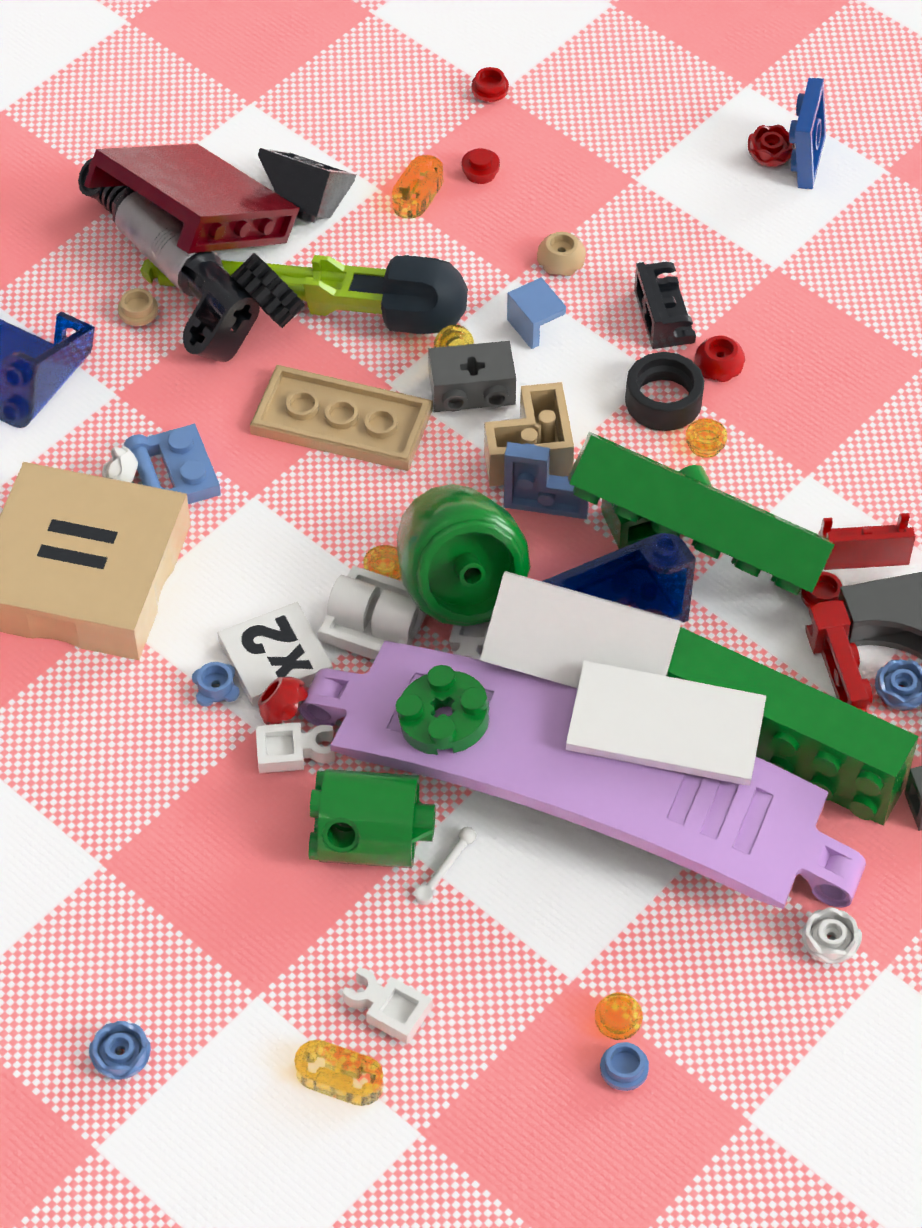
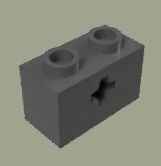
[428,341,516,412]

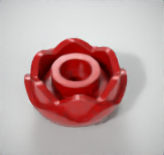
[748,124,796,168]
[694,335,746,382]
[258,676,308,725]

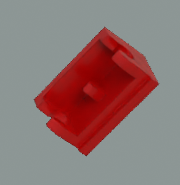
[818,513,916,570]

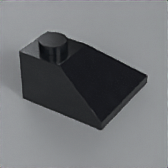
[258,148,357,223]

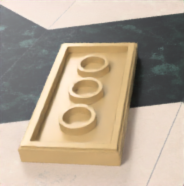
[250,365,433,471]

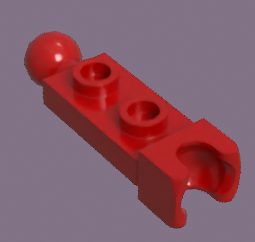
[805,600,873,712]

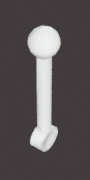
[415,826,477,905]

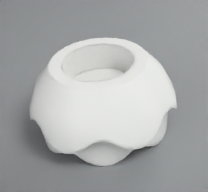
[102,445,138,483]
[802,907,862,964]

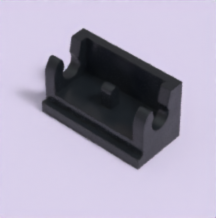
[634,262,696,349]

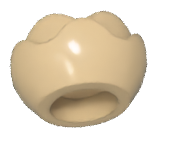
[537,231,586,276]

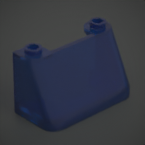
[542,533,696,624]

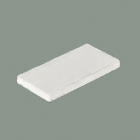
[480,571,682,688]
[565,660,766,786]

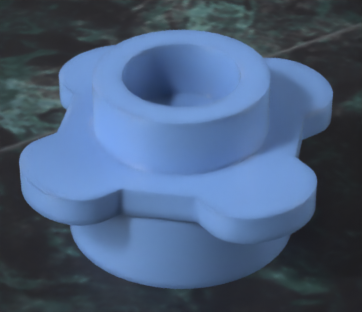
[192,662,240,707]

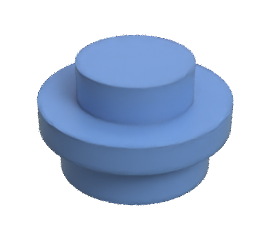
[600,1042,649,1091]

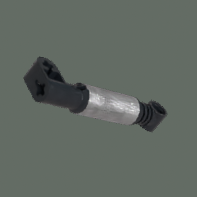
[78,158,260,362]

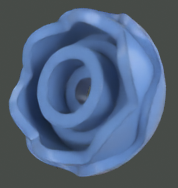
[875,660,922,711]
[89,1021,151,1080]

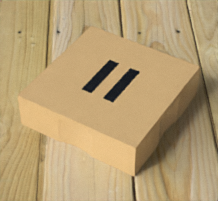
[0,462,191,661]

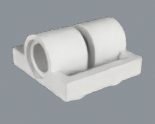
[318,565,427,660]

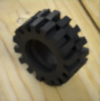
[231,253,306,328]

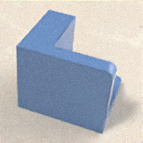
[507,277,566,349]

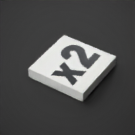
[217,601,333,706]

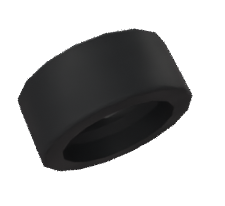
[625,352,705,431]

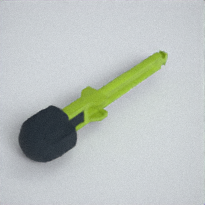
[140,255,468,334]

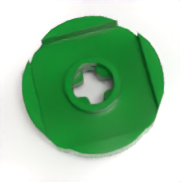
[395,665,489,755]

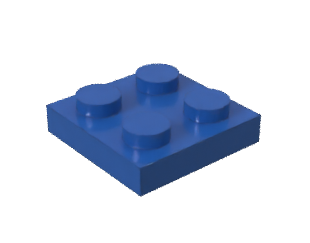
[789,77,826,189]

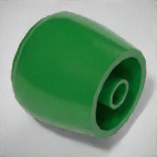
[397,484,531,627]

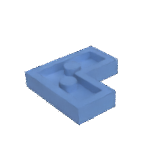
[503,442,590,520]

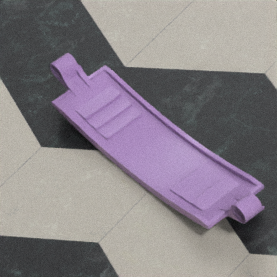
[299,641,866,909]

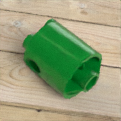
[308,769,436,869]

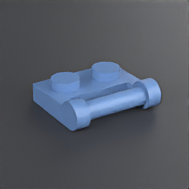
[124,423,221,505]

